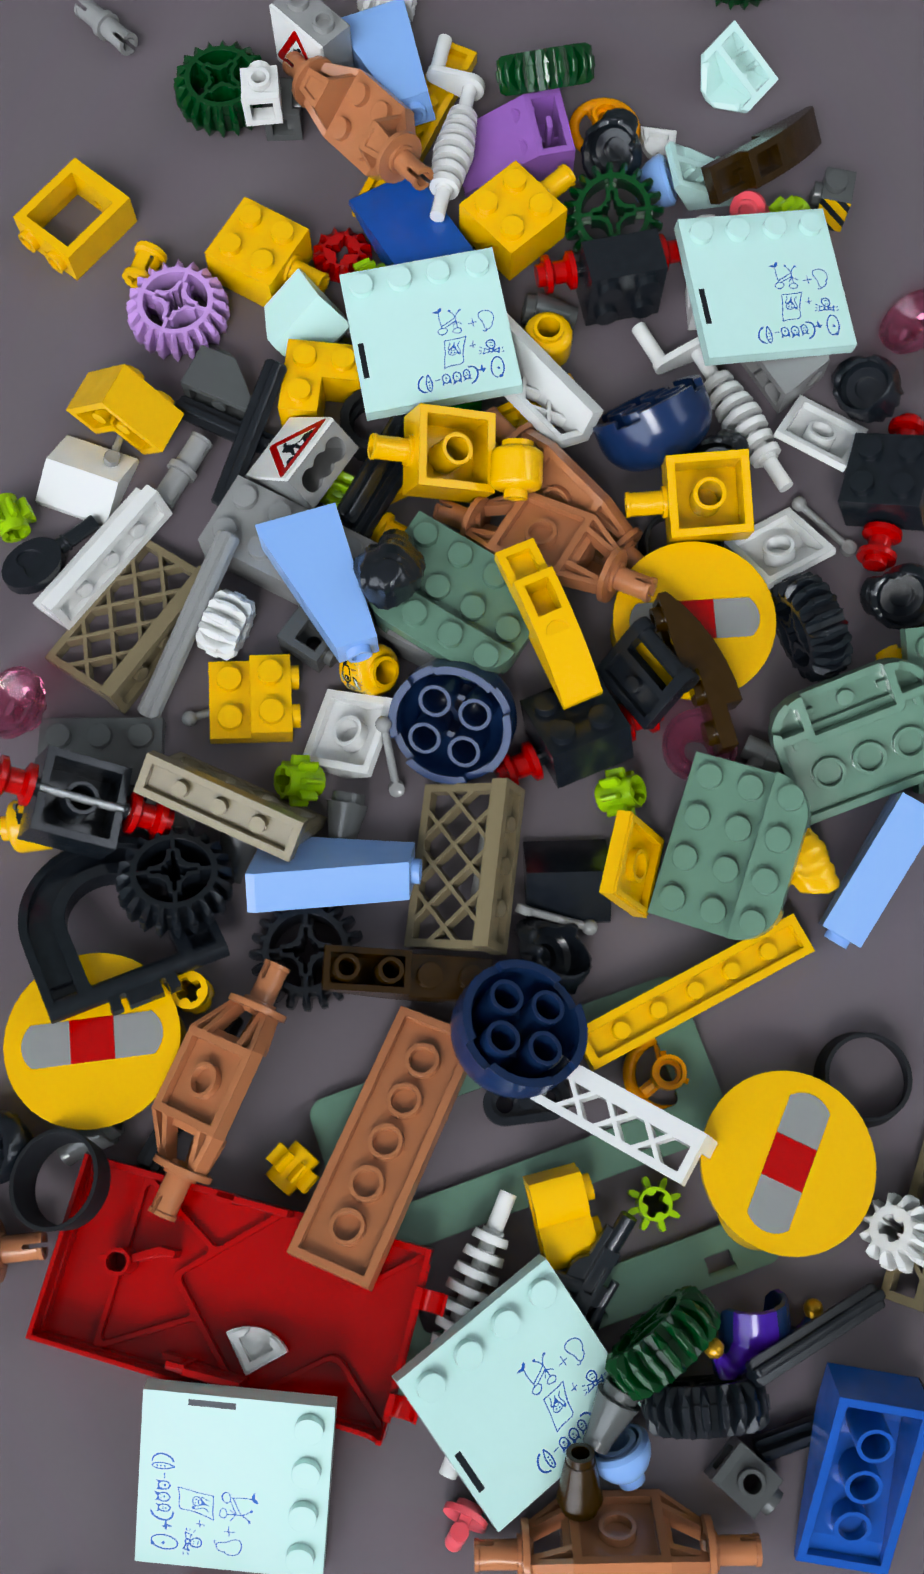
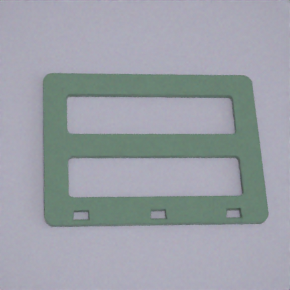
[310,976,779,1395]

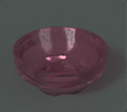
[879,289,924,354]
[0,666,47,739]
[662,708,738,781]

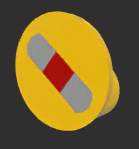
[610,541,776,700]
[3,953,186,1130]
[699,1071,877,1257]

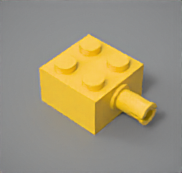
[459,160,576,281]
[204,197,330,307]
[367,403,496,503]
[624,449,754,545]

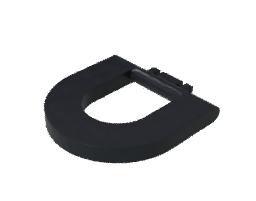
[18,836,230,1024]

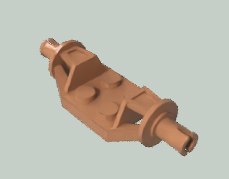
[282,51,434,191]
[486,406,645,569]
[433,492,658,603]
[148,959,291,1222]
[474,1489,763,1574]

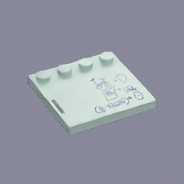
[674,208,857,366]
[339,247,523,421]
[392,1254,641,1532]
[135,1378,338,1574]

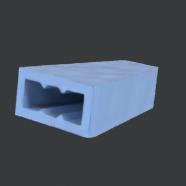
[341,0,436,126]
[255,503,379,663]
[819,792,924,949]
[245,837,422,913]

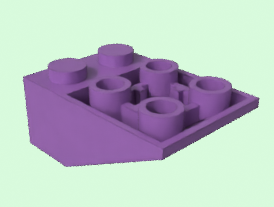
[462,88,576,197]

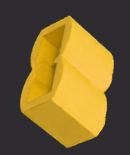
[523,1163,603,1270]

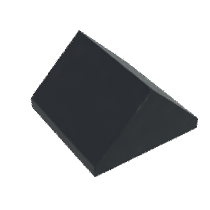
[523,839,611,924]

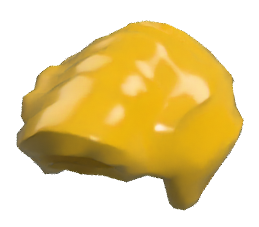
[791,827,840,894]

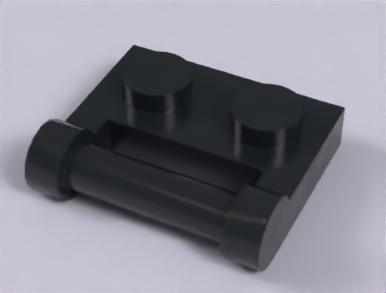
[596,616,700,730]

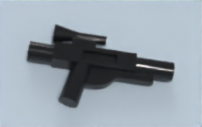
[554,1211,637,1330]

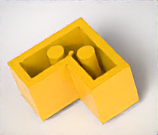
[278,339,361,427]
[66,364,184,455]

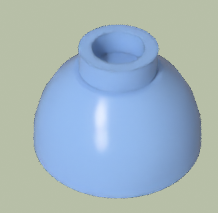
[635,153,677,207]
[594,1423,651,1491]

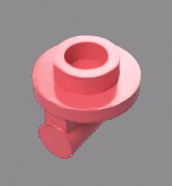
[729,190,770,215]
[443,1497,488,1552]

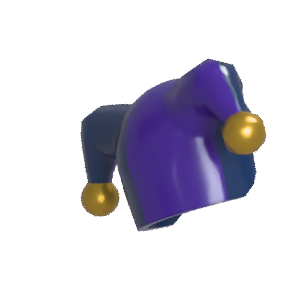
[704,1289,823,1381]

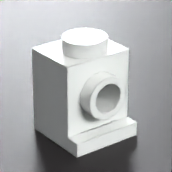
[240,60,283,127]

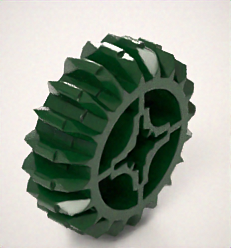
[174,40,263,138]
[496,42,595,96]
[563,162,664,254]
[605,1285,721,1401]

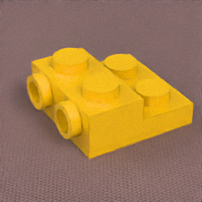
[208,654,301,744]

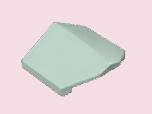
[700,20,778,113]
[665,141,734,211]
[264,268,349,356]

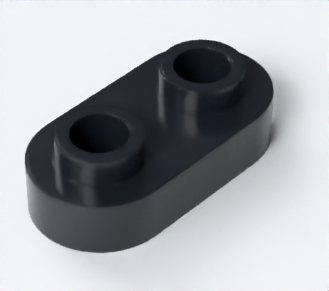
[483,1081,571,1127]

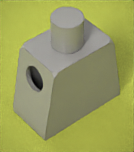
[740,355,830,414]

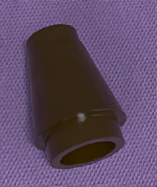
[556,1442,603,1522]

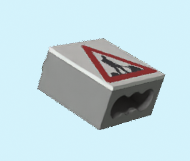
[269,0,354,68]
[245,417,359,509]

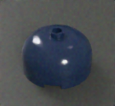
[593,374,713,472]
[388,658,517,785]
[450,959,588,1099]

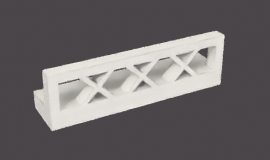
[504,313,604,448]
[33,484,173,630]
[530,1055,718,1187]

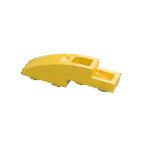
[494,538,603,710]

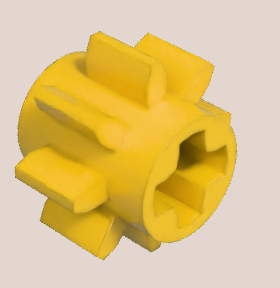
[265,1140,320,1197]

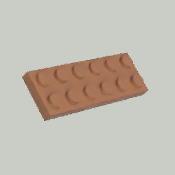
[286,1006,467,1292]

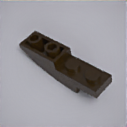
[701,106,822,204]
[649,591,743,756]
[321,944,493,1003]

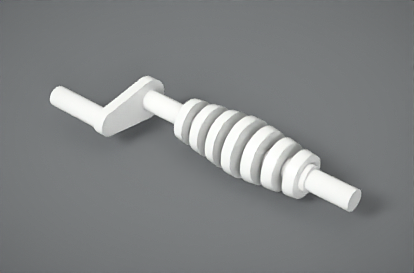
[426,34,485,222]
[632,322,794,493]
[430,1189,517,1480]

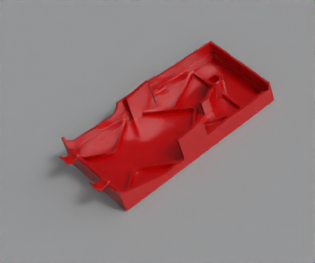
[25,1153,449,1446]

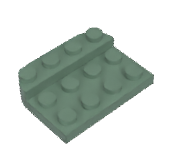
[368,510,530,681]
[768,658,924,825]
[647,751,811,941]

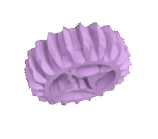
[126,259,230,363]

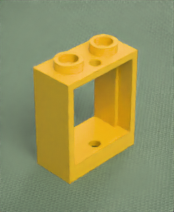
[13,158,137,281]

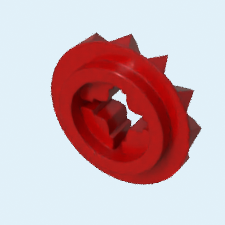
[313,227,372,283]

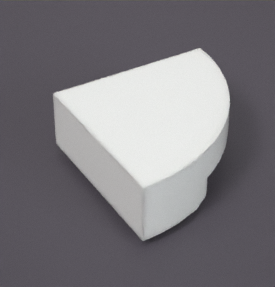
[639,126,677,165]
[226,1326,289,1376]

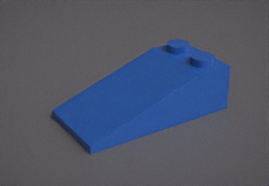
[349,179,473,266]
[794,1362,924,1574]

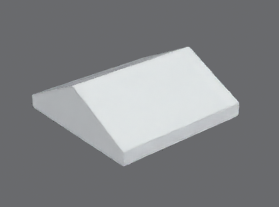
[773,395,868,472]
[35,435,139,526]
[724,507,836,589]
[303,689,393,779]

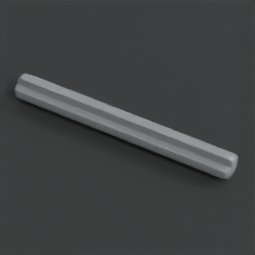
[137,529,239,719]

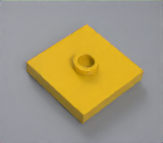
[599,810,664,918]

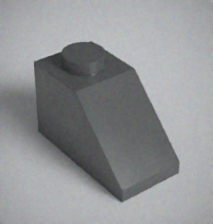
[180,345,251,421]

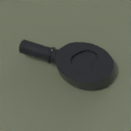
[1,515,100,595]

